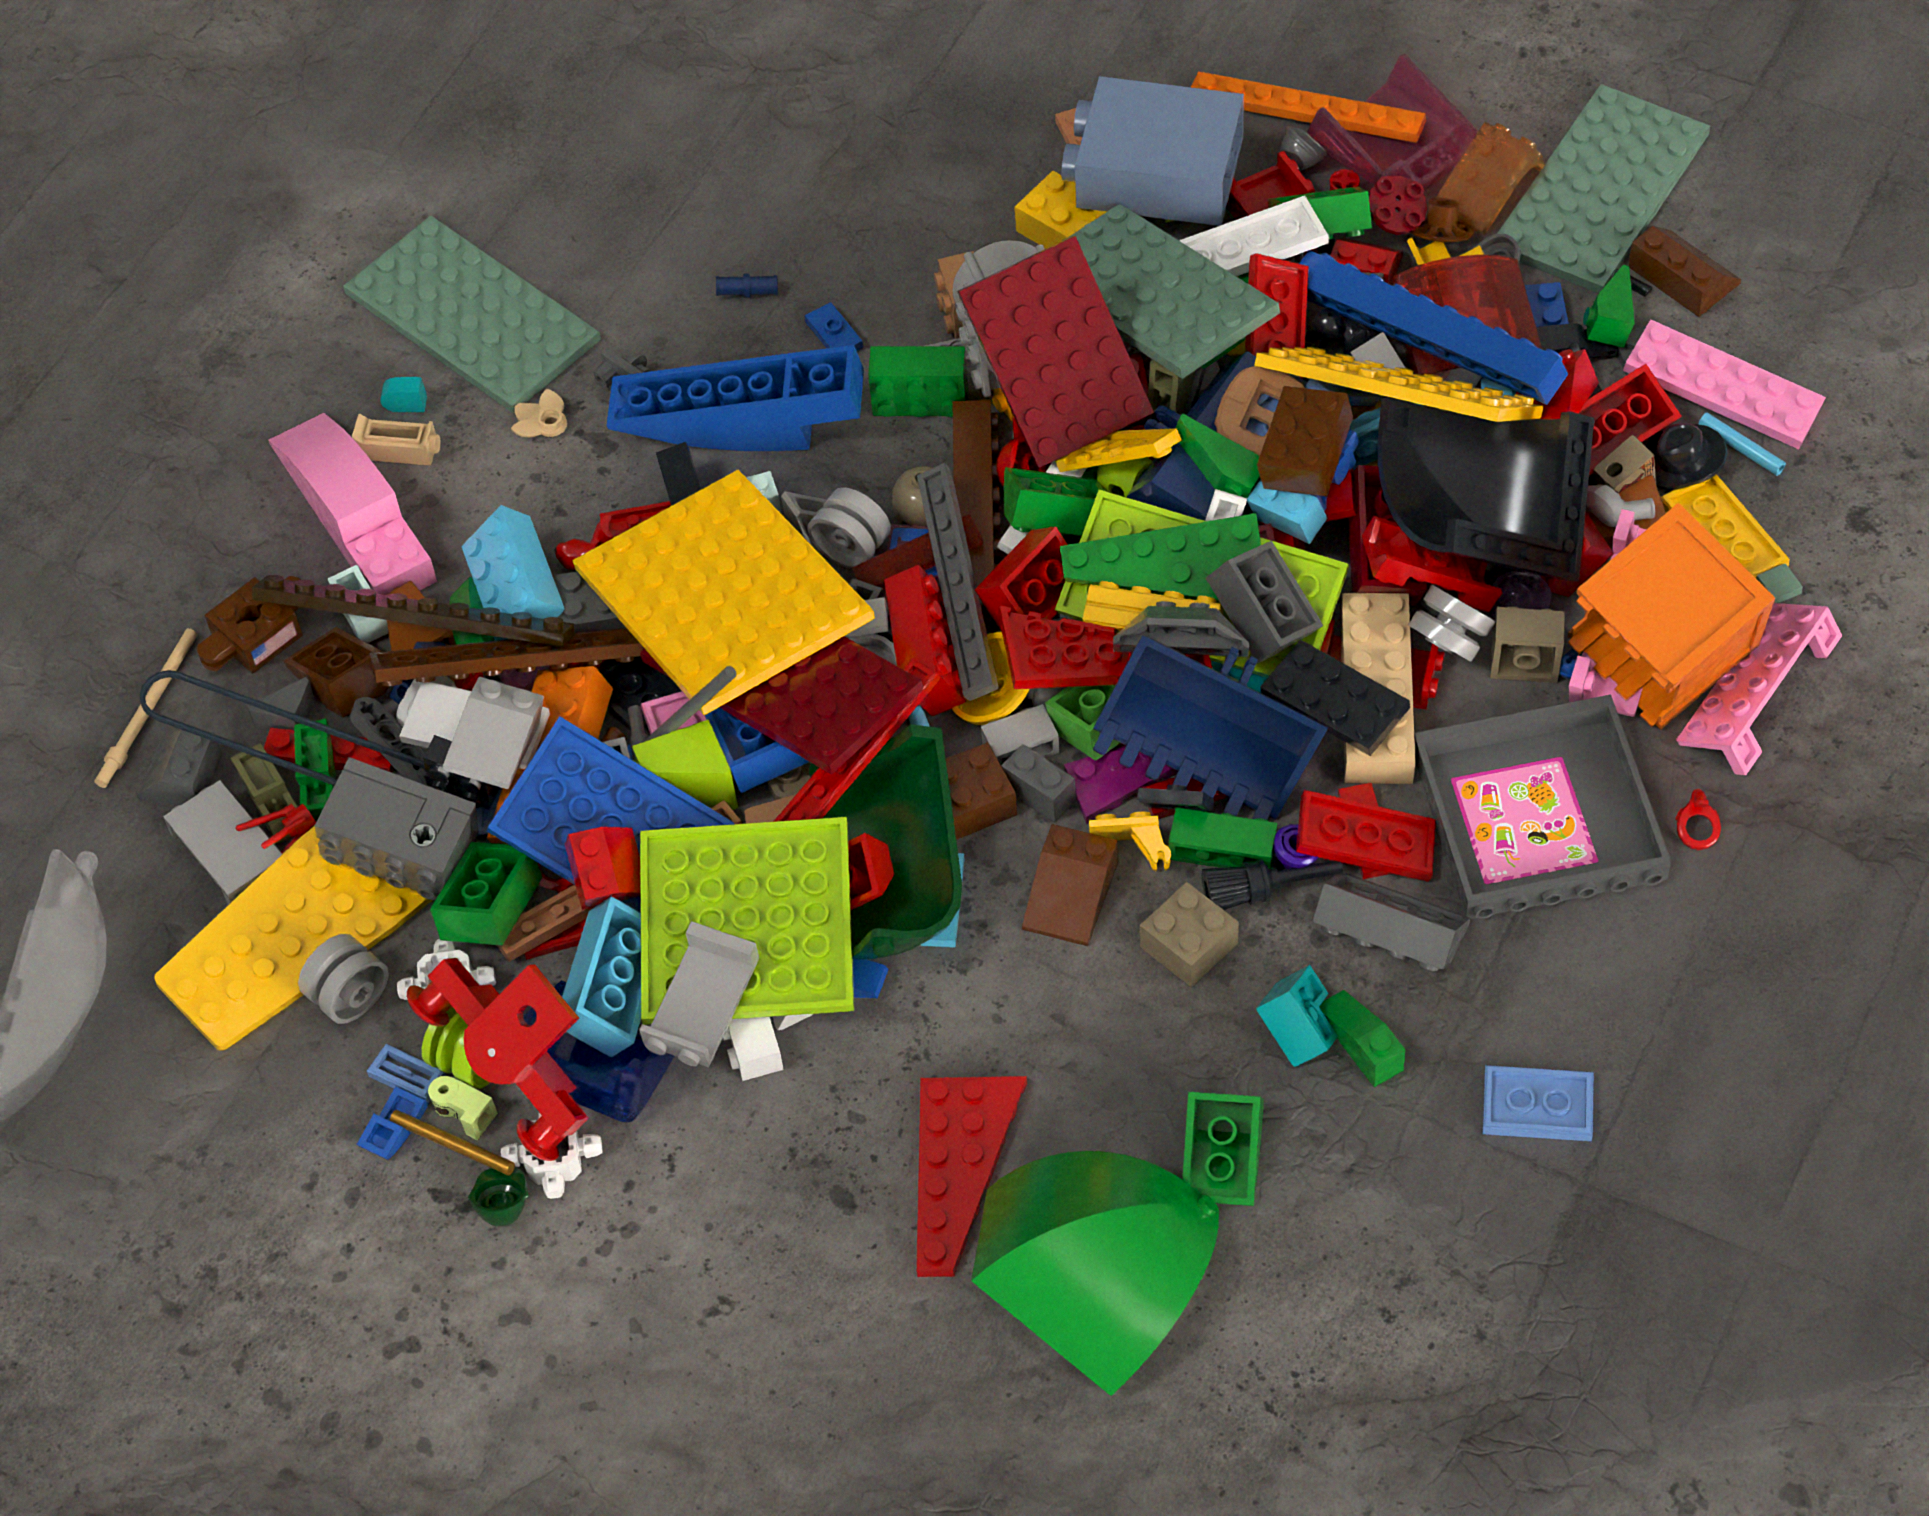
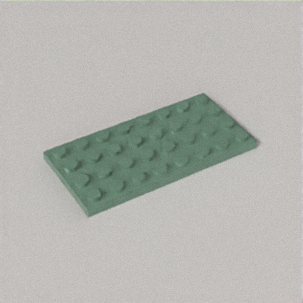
[1497,84,1710,293]
[1062,204,1280,379]
[343,216,601,413]

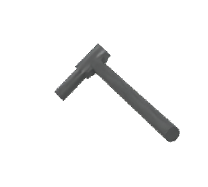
[628,666,737,760]

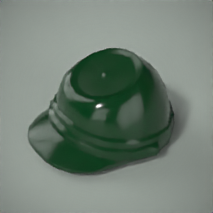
[468,1167,529,1226]

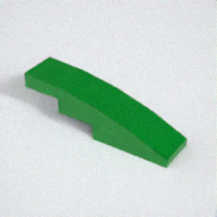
[294,719,336,822]

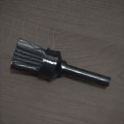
[1201,859,1343,910]

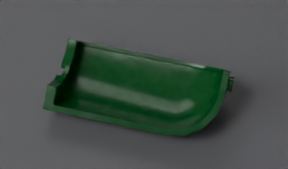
[809,724,962,959]

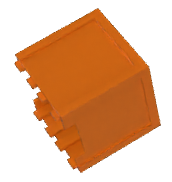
[1568,503,1775,730]

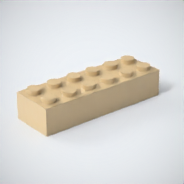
[1340,593,1415,784]

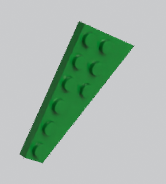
[1060,513,1261,602]

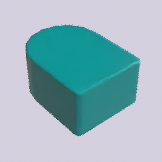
[380,377,427,412]

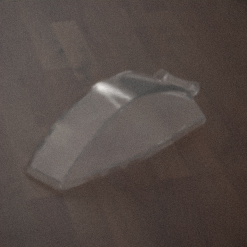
[0,850,107,1123]

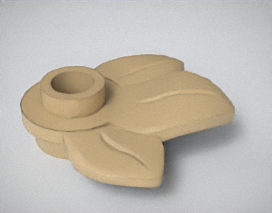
[511,389,567,438]

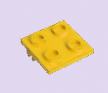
[1089,811,1171,872]

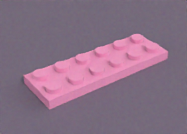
[1623,319,1826,449]

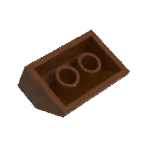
[1629,226,1741,317]

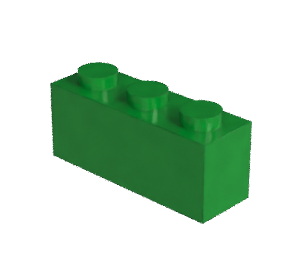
[1168,807,1278,868]

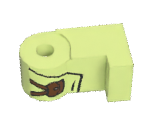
[428,1076,498,1140]

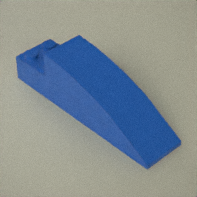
[606,345,864,451]

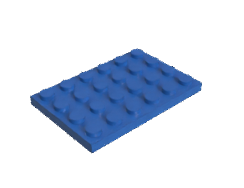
[487,716,735,913]

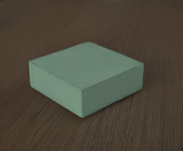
[1756,563,1803,603]

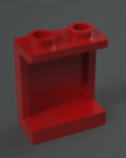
[1227,151,1315,220]

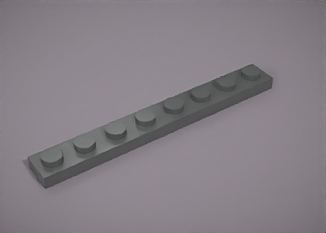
[917,463,999,701]

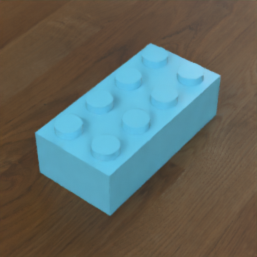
[462,505,565,641]
[562,896,641,1057]

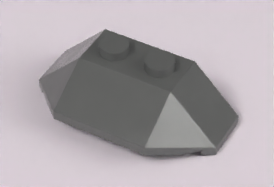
[1113,601,1249,657]

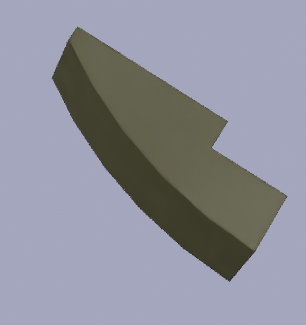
[231,743,297,844]

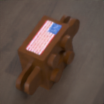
[197,576,303,674]

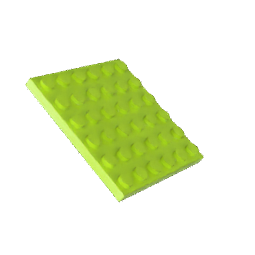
[640,817,854,1025]

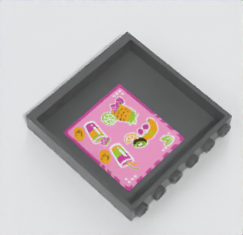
[1414,694,1671,919]

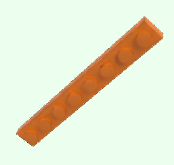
[1191,71,1426,143]

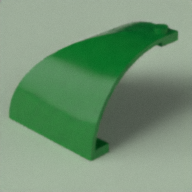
[971,1151,1219,1396]

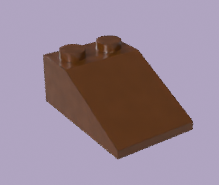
[283,627,391,718]
[1022,824,1118,946]

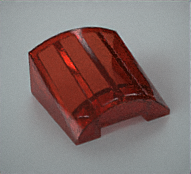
[1393,255,1543,375]

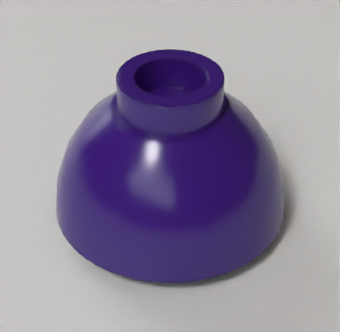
[1274,824,1318,869]

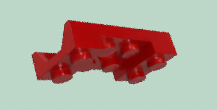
[1361,516,1502,612]

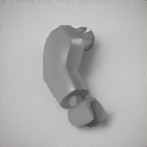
[1586,485,1655,528]

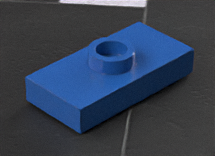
[805,302,863,351]

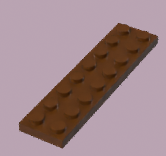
[369,628,643,686]

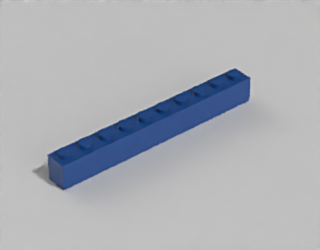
[1299,250,1568,405]

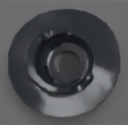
[1646,423,1728,490]

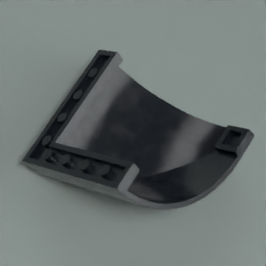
[1377,397,1594,581]

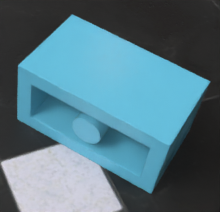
[1247,480,1327,544]

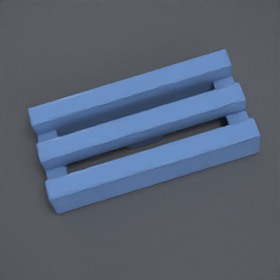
[367,1044,446,1103]

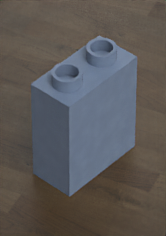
[1061,76,1244,226]

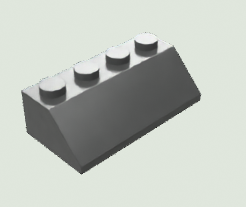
[1312,872,1471,971]

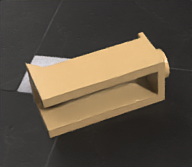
[352,414,440,466]

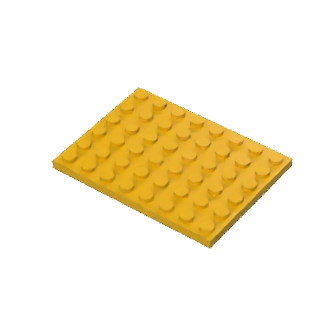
[572,469,875,715]

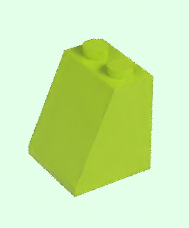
[632,719,738,810]

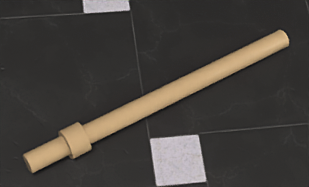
[94,628,198,788]

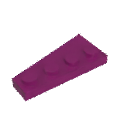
[1064,745,1178,825]

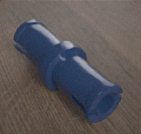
[716,273,778,298]

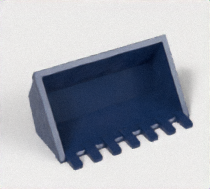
[1127,351,1262,521]
[1093,634,1328,820]

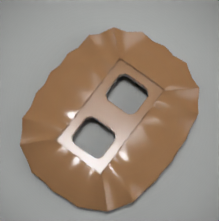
[1214,366,1305,456]

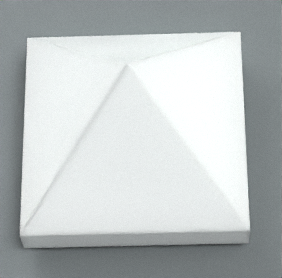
[1205,489,1247,521]

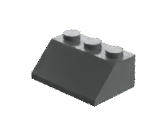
[1206,540,1323,664]

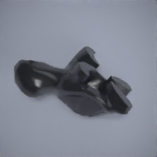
[1311,308,1389,360]

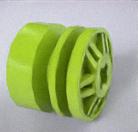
[422,1007,490,1089]

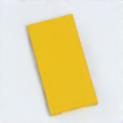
[1660,474,1790,578]

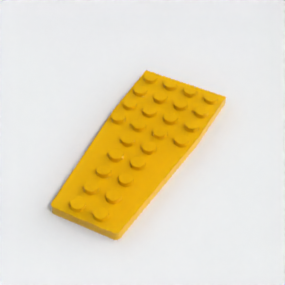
[154,826,432,1051]

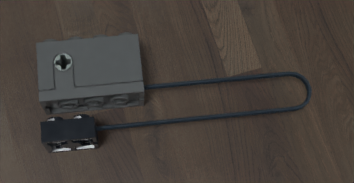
[139,670,500,900]

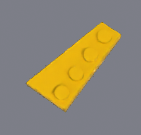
[1055,428,1182,472]

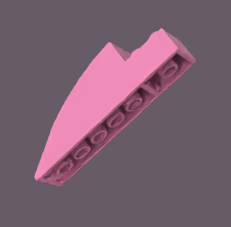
[268,413,437,595]

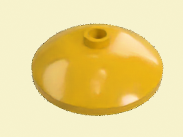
[952,632,1029,725]

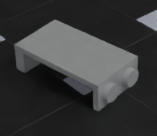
[163,780,282,905]
[639,921,759,1068]

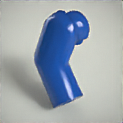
[1559,648,1583,679]

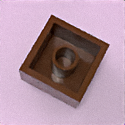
[946,742,1017,840]

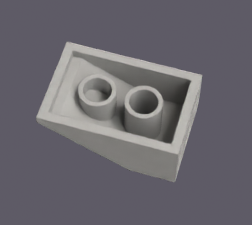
[443,677,544,789]

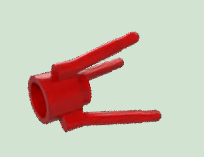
[236,803,316,854]

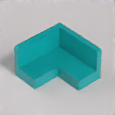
[1256,965,1338,1067]

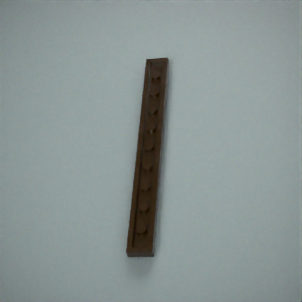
[252,575,574,647]

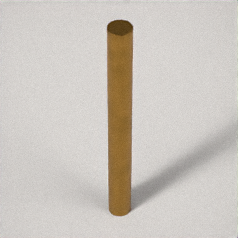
[390,1110,515,1176]

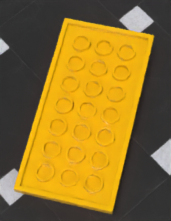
[1254,347,1543,422]

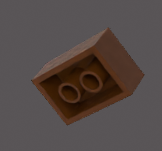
[1257,386,1353,496]

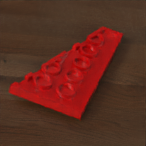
[998,605,1213,689]

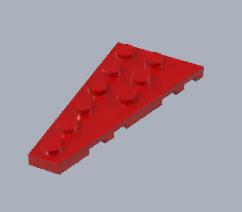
[916,1076,1027,1277]

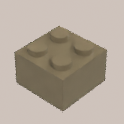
[1490,607,1565,683]
[1139,882,1239,988]

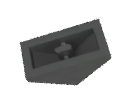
[247,677,315,732]

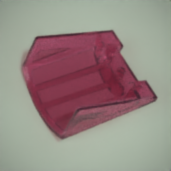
[1307,54,1484,199]

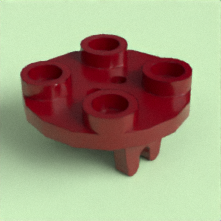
[1369,176,1428,235]

